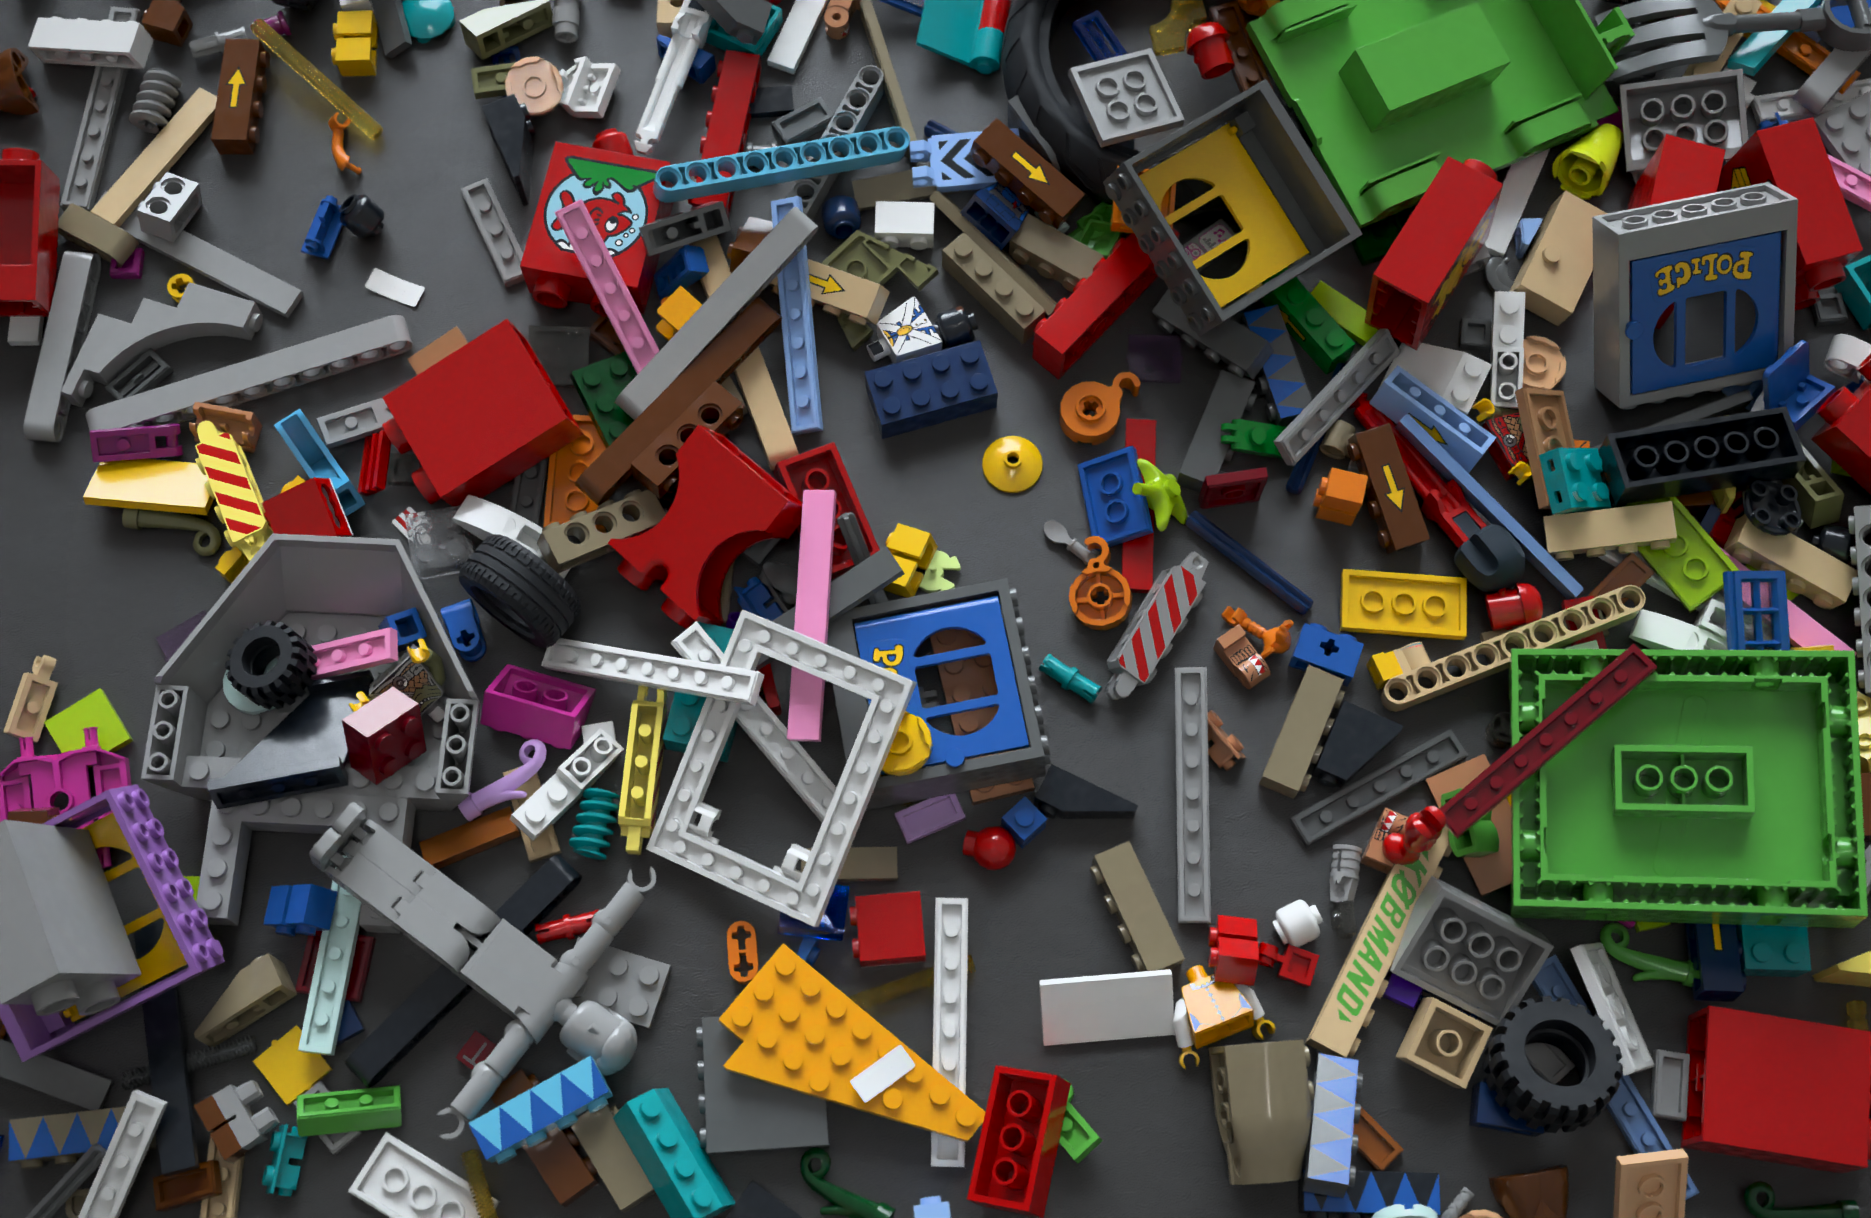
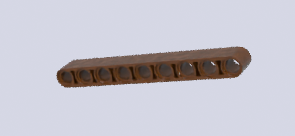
[575,297,782,506]

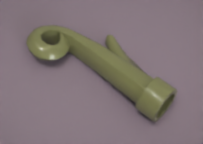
[122,508,221,556]

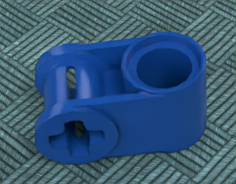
[441,598,487,662]

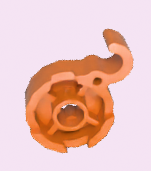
[1059,372,1141,445]
[1069,536,1133,631]

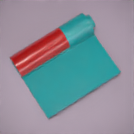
[916,0,1012,74]

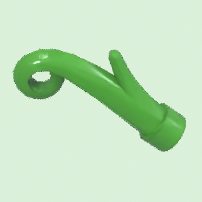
[1600,923,1700,987]

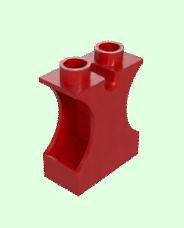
[608,424,803,629]

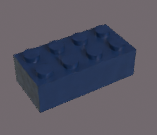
[864,340,998,439]

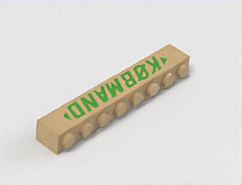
[1305,811,1452,1058]

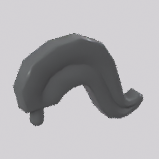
[1483,256,1514,293]

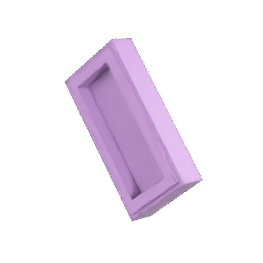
[894,793,966,844]

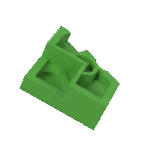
[1068,202,1128,259]

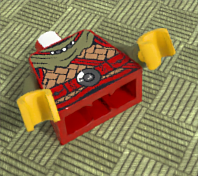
[1472,398,1532,486]

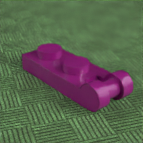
[89,423,183,462]

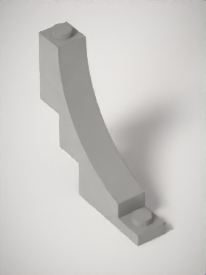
[60,282,263,407]

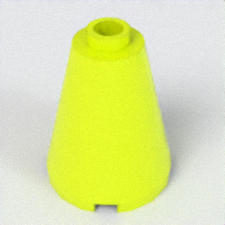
[1553,123,1624,200]

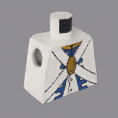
[867,296,942,364]

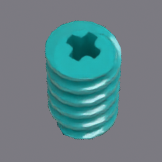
[568,788,621,860]

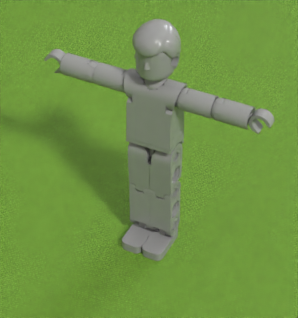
[309,802,657,1140]

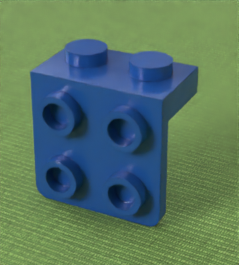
[1762,340,1836,431]

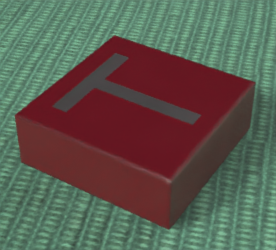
[455,1030,497,1070]

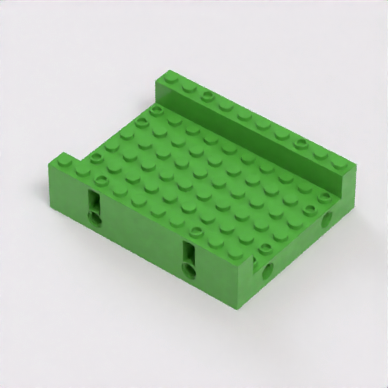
[1509,649,1868,928]

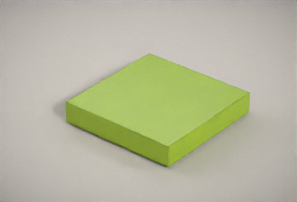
[44,688,133,769]

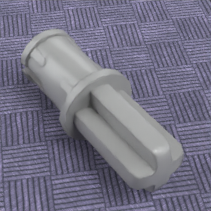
[189,27,248,58]

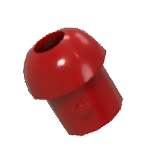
[1186,22,1235,80]
[1485,582,1543,631]

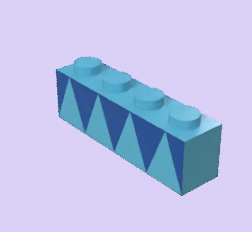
[468,1056,613,1164]

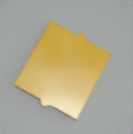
[253,1025,333,1106]

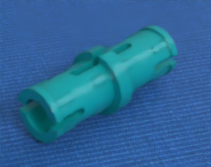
[1039,653,1102,704]

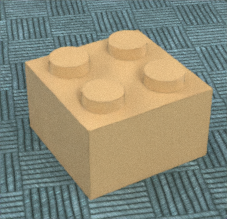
[1395,997,1493,1089]

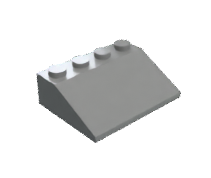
[1620,69,1748,172]
[1390,876,1554,1026]

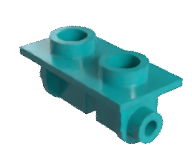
[262,1124,308,1197]

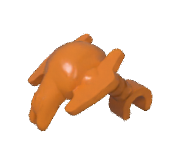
[1221,606,1294,659]

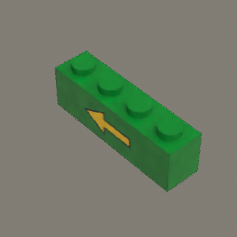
[1260,267,1355,375]

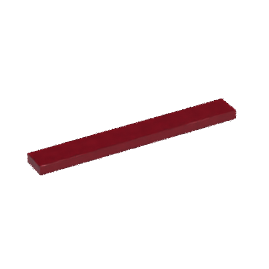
[1439,644,1657,839]

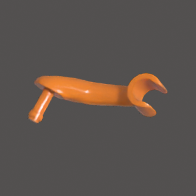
[328,112,362,175]

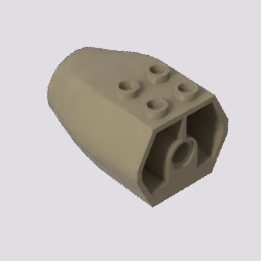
[1208,1039,1314,1185]

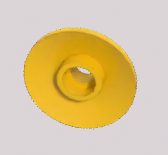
[982,436,1043,493]

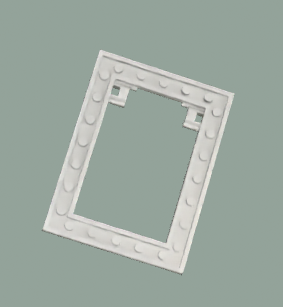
[646,610,917,927]

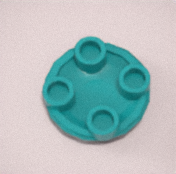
[402,0,455,43]

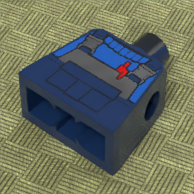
[960,182,1030,250]

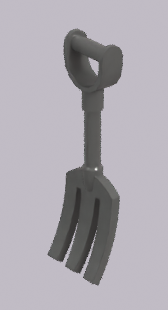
[1595,0,1871,84]

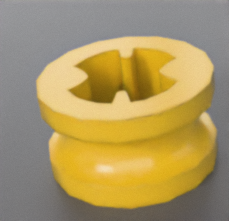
[167,274,195,303]

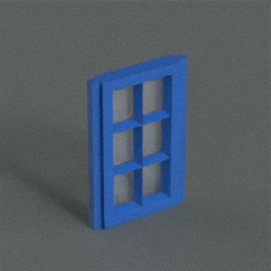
[1723,571,1790,650]

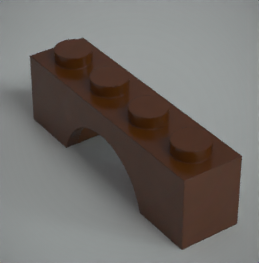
[142,0,193,47]

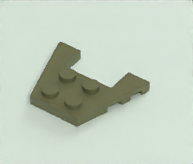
[821,230,939,351]

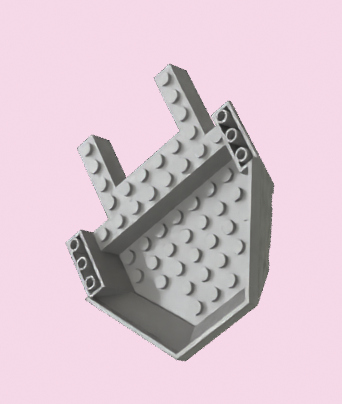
[141,533,480,934]

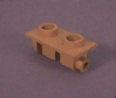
[1208,710,1246,771]

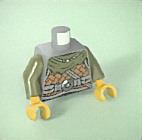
[349,638,446,723]

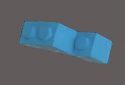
[274,409,366,516]

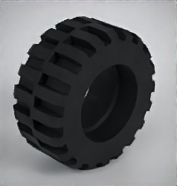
[1483,996,1623,1133]

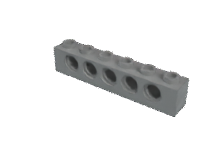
[1848,505,1871,696]

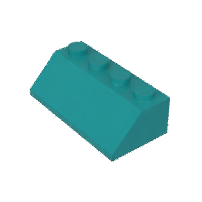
[613,1088,736,1218]

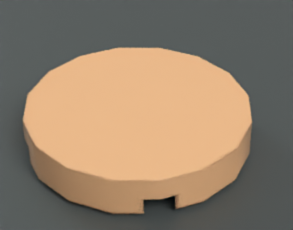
[505,57,564,116]
[1523,336,1566,390]

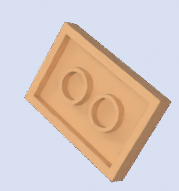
[1613,1149,1689,1218]

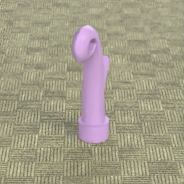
[458,739,547,821]

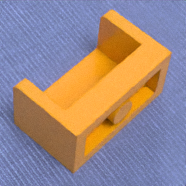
[656,285,702,341]

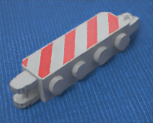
[1105,551,1209,700]

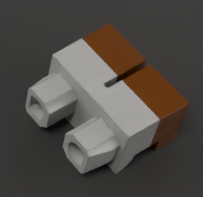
[194,1080,280,1163]

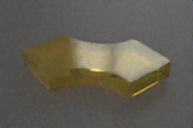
[1149,0,1207,56]

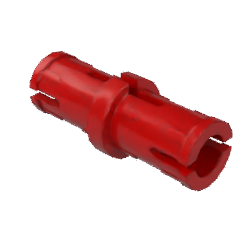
[535,909,599,945]

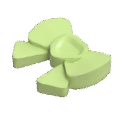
[919,550,961,593]

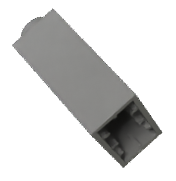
[0,820,142,1016]

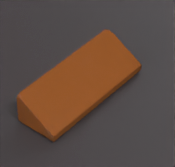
[419,806,521,870]

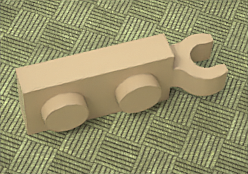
[3,655,58,743]

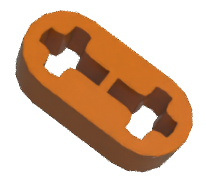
[727,921,759,985]

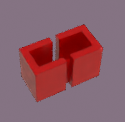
[1208,915,1259,986]

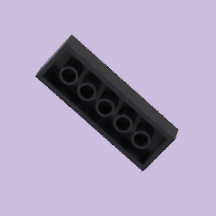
[1599,407,1807,506]

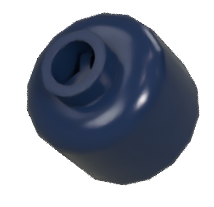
[822,195,861,239]

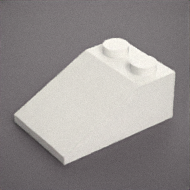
[1379,343,1492,415]

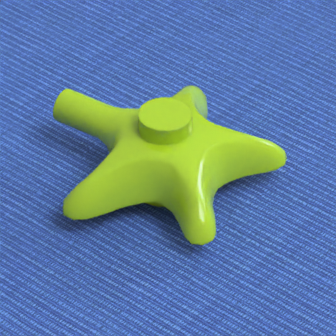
[1132,458,1187,532]

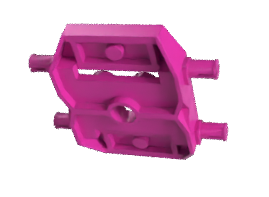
[0,727,132,868]

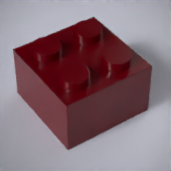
[342,687,427,785]

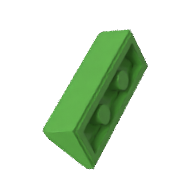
[297,1085,402,1137]

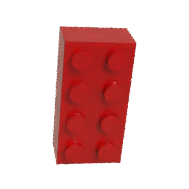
[773,442,880,579]
[967,1065,1071,1218]

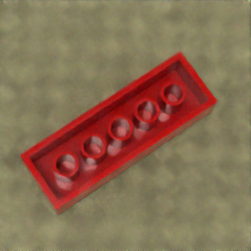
[1032,228,1180,380]

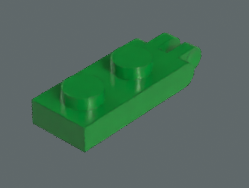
[1221,419,1286,459]

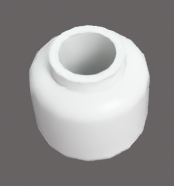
[1272,900,1323,947]

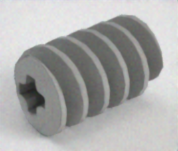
[129,68,182,134]

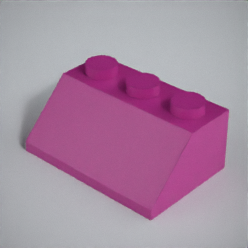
[480,664,596,750]

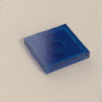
[778,885,850,942]

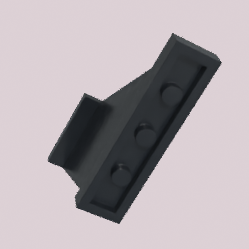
[207,670,374,809]

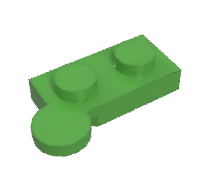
[1059,1079,1103,1164]

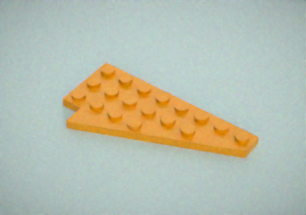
[718,943,986,1142]

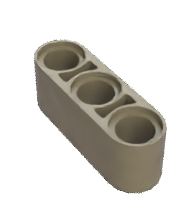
[58,203,139,267]

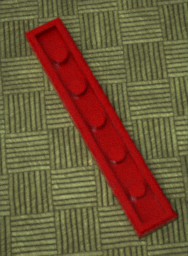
[1121,418,1156,593]

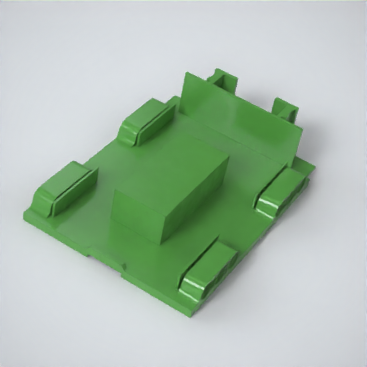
[1245,0,1635,229]

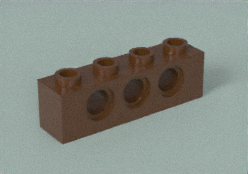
[631,381,743,499]

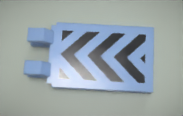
[909,128,1019,193]

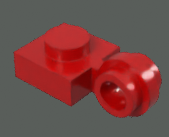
[1258,942,1320,988]

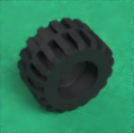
[225,621,318,709]

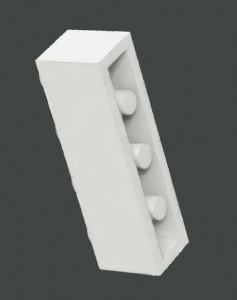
[28,16,154,69]

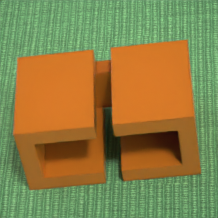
[1313,468,1368,526]

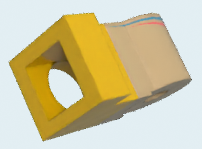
[1366,642,1431,690]

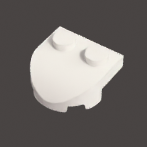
[559,57,621,118]

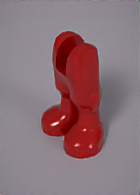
[1382,806,1446,865]

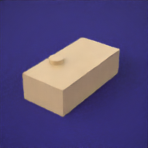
[1509,190,1607,326]

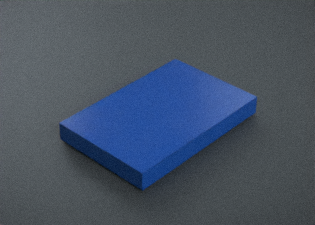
[1077,446,1154,551]

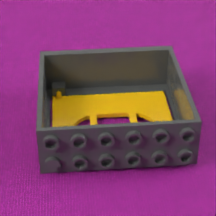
[1103,79,1362,337]

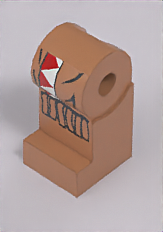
[824,0,861,40]
[1213,624,1270,689]
[1361,807,1408,874]

